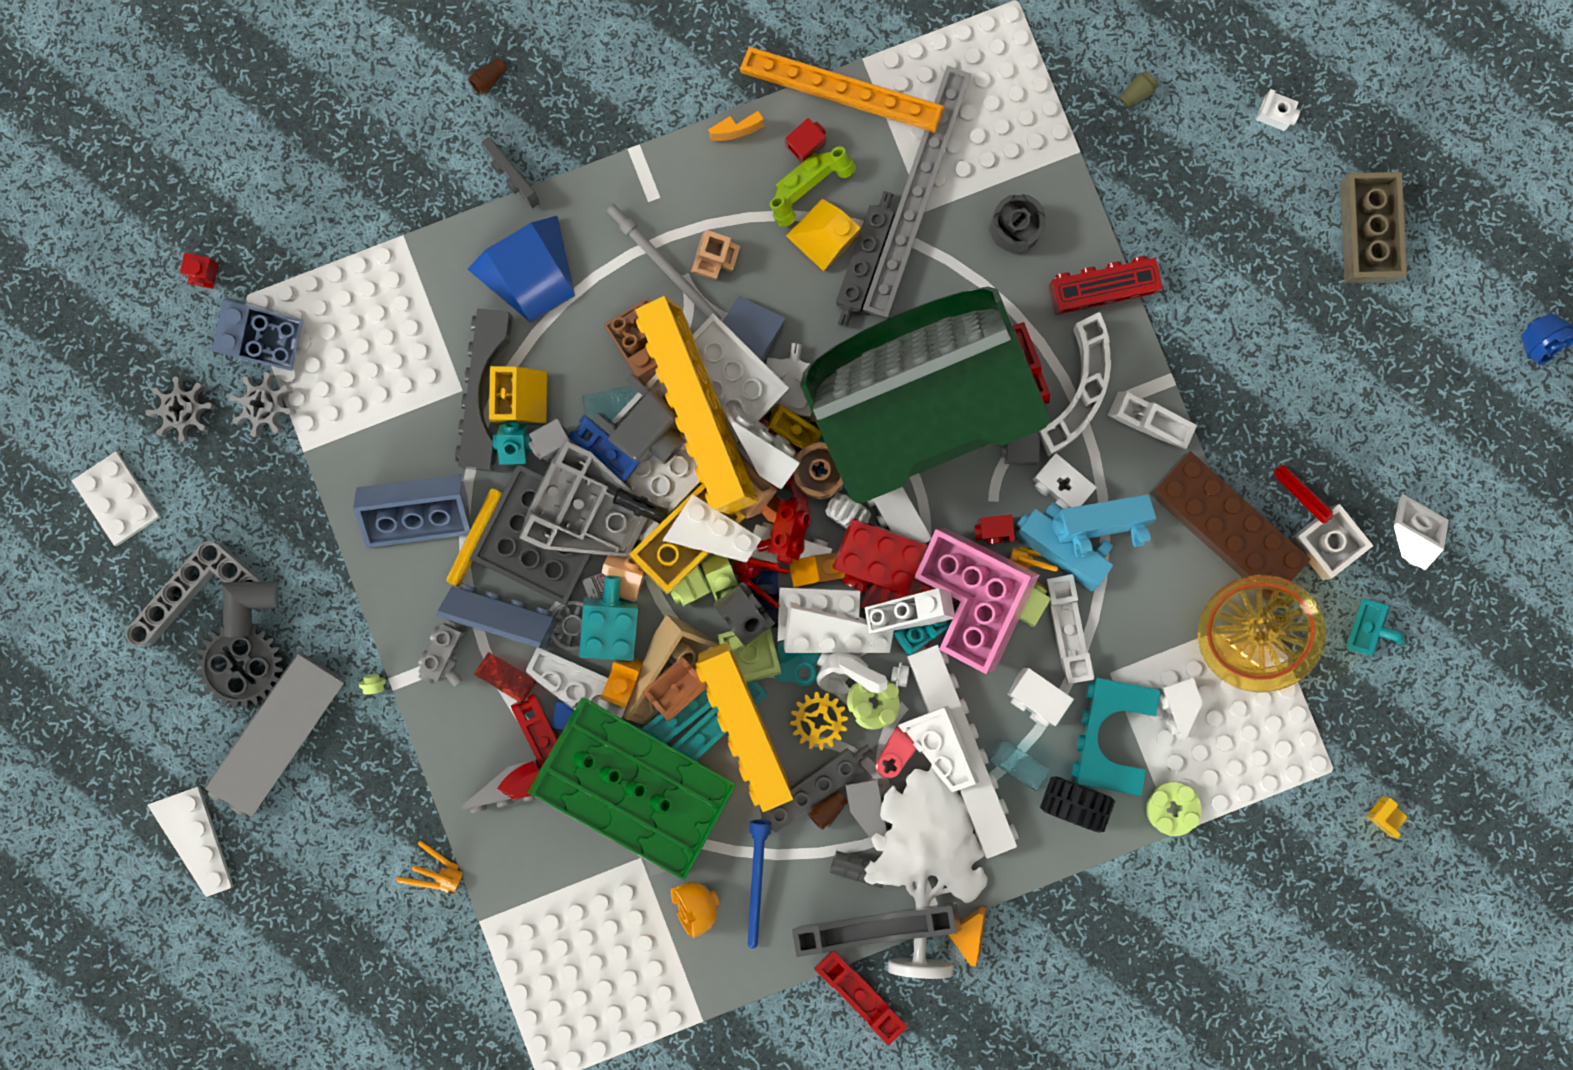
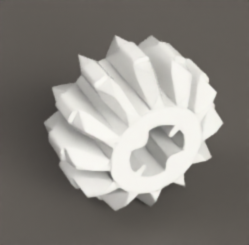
[825,493,871,529]

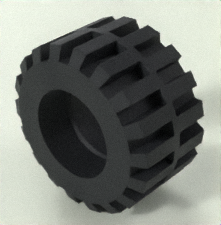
[1040,776,1115,833]

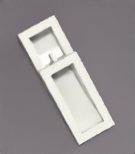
[1108,391,1197,449]

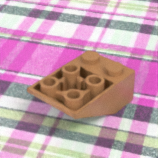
[604,298,658,384]

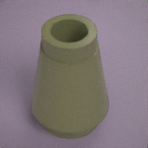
[1119,70,1159,109]

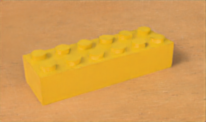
[695,641,793,812]

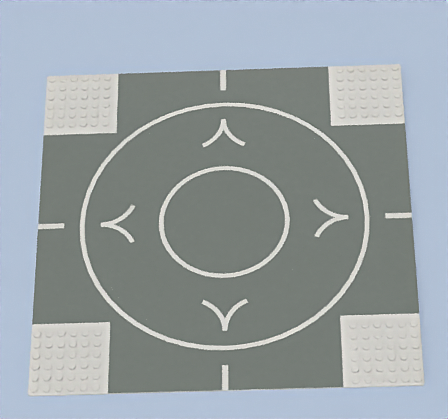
[246,0,1333,1070]

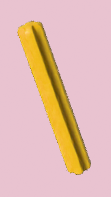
[446,488,503,587]

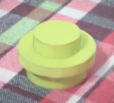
[359,674,386,694]

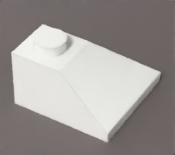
[1394,494,1449,570]

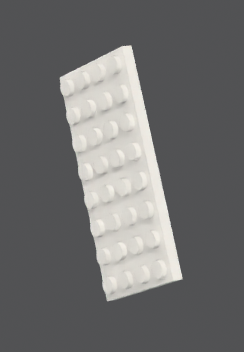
[605,314,791,542]

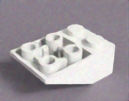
[722,405,800,489]

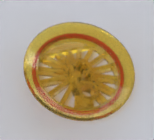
[1198,575,1326,692]

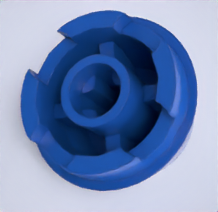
[1521,313,1573,365]

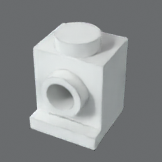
[1256,89,1300,131]

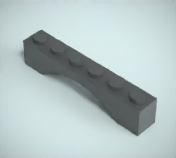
[455,308,513,472]
[792,902,962,957]

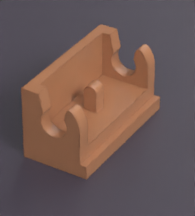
[642,656,708,722]

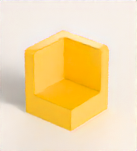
[1366,796,1407,839]

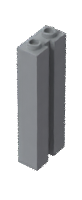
[205,651,344,817]

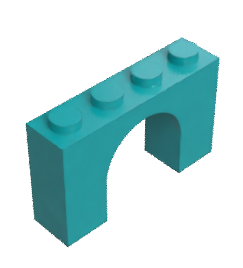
[1071,677,1161,796]

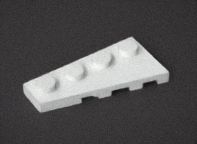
[784,602,894,653]

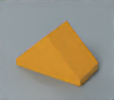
[949,906,987,967]

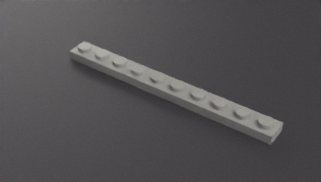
[862,66,971,319]

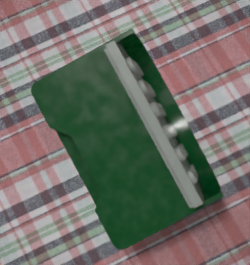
[800,286,1049,503]

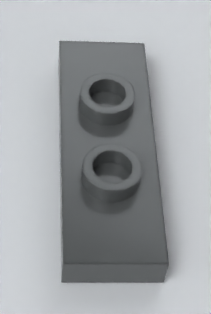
[481,137,539,208]

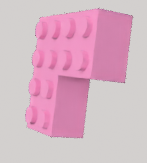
[915,528,1039,674]

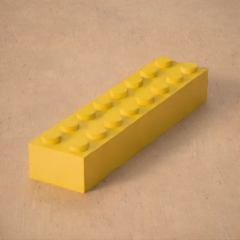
[635,296,759,515]

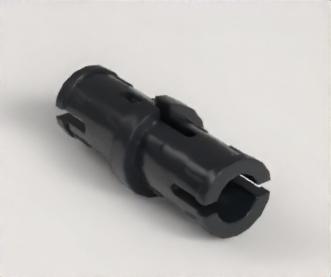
[613,488,669,524]

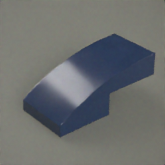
[751,571,779,627]

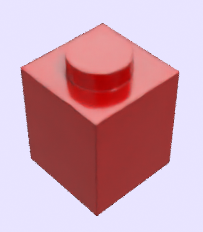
[785,118,826,163]

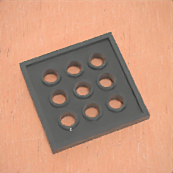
[470,464,592,606]

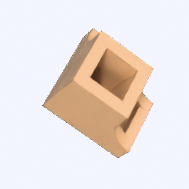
[691,230,740,280]
[602,551,646,602]

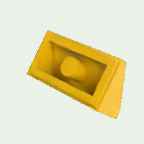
[767,405,822,450]

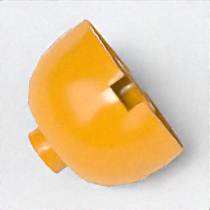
[670,882,720,938]

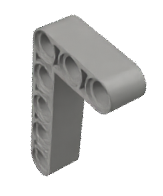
[126,541,265,646]

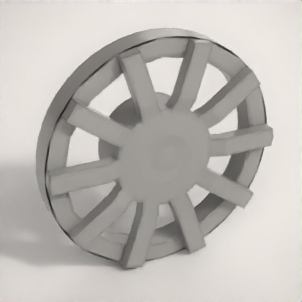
[551,601,583,651]

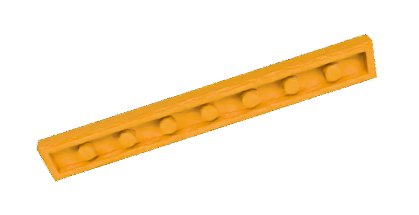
[740,47,944,133]

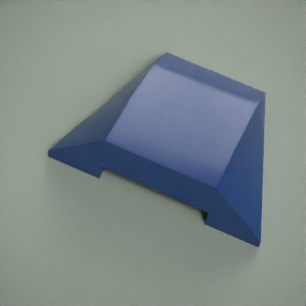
[468,216,575,323]

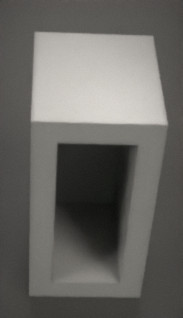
[528,419,574,463]

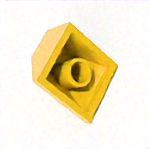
[786,199,861,272]

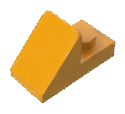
[789,552,845,588]
[601,658,643,708]

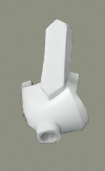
[817,653,887,705]

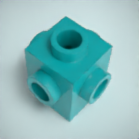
[493,422,532,464]

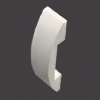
[1046,574,1094,684]

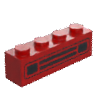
[1049,256,1163,315]

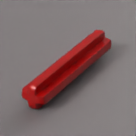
[1274,465,1334,523]

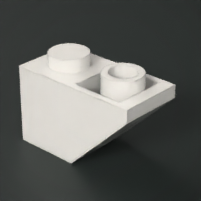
[1158,678,1203,739]

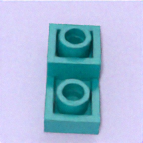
[893,619,953,656]

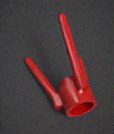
[733,557,790,608]

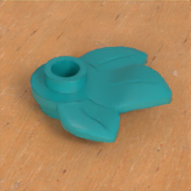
[775,641,820,686]

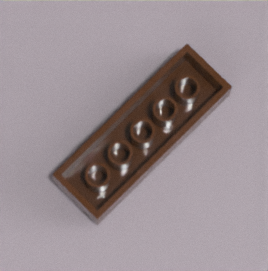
[1149,451,1311,600]

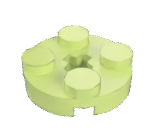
[847,680,900,730]
[1146,782,1201,836]

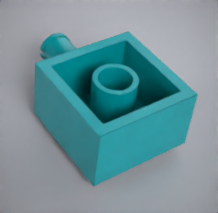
[579,575,638,661]

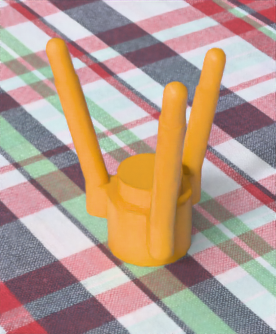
[1009,547,1058,594]
[396,841,463,893]

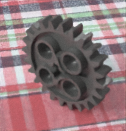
[194,625,285,709]

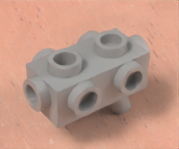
[418,619,465,687]

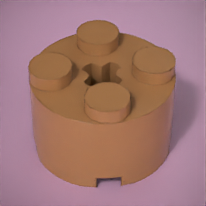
[793,442,844,500]

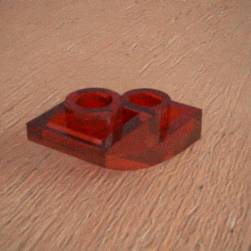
[474,652,536,704]

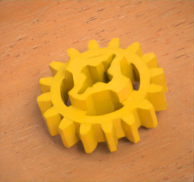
[790,692,848,750]

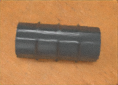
[830,850,884,888]

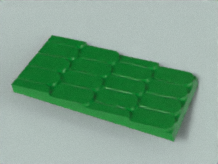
[527,697,737,881]

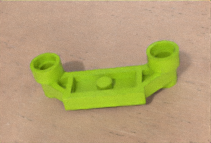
[769,146,856,227]

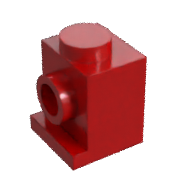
[180,253,219,289]
[974,514,1015,545]

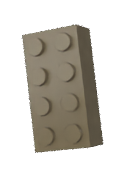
[1340,172,1407,284]

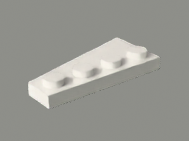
[526,647,630,719]
[147,786,234,897]

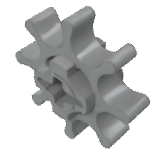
[229,372,296,438]
[146,377,216,443]

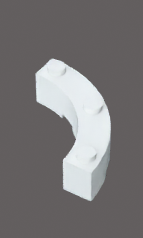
[1038,312,1111,457]

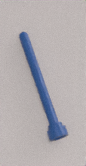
[747,819,771,949]

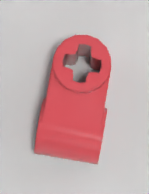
[875,726,916,778]

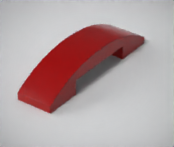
[814,951,908,1046]

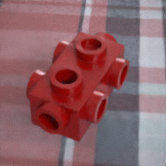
[757,497,811,564]

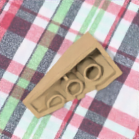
[624,614,720,725]

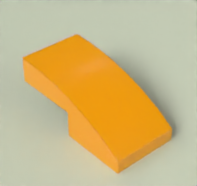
[708,111,764,141]

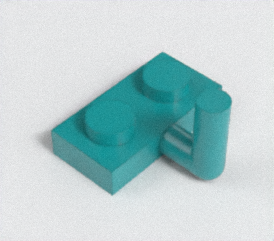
[1346,598,1406,657]

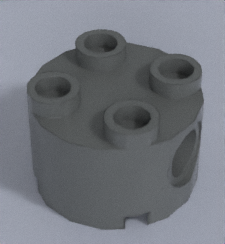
[989,194,1046,254]
[713,581,775,646]

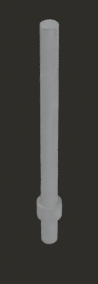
[607,204,722,320]

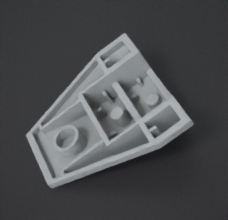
[519,440,647,557]

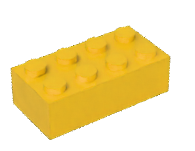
[629,483,745,595]

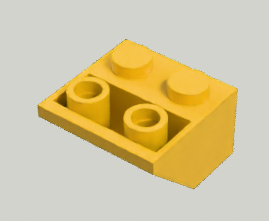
[489,366,548,424]

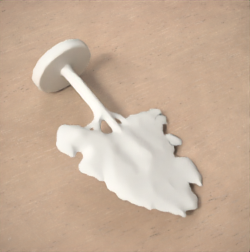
[864,767,988,979]

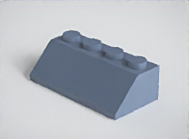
[353,474,471,548]
[436,584,557,649]

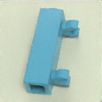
[1052,494,1156,557]
[1014,502,1113,592]

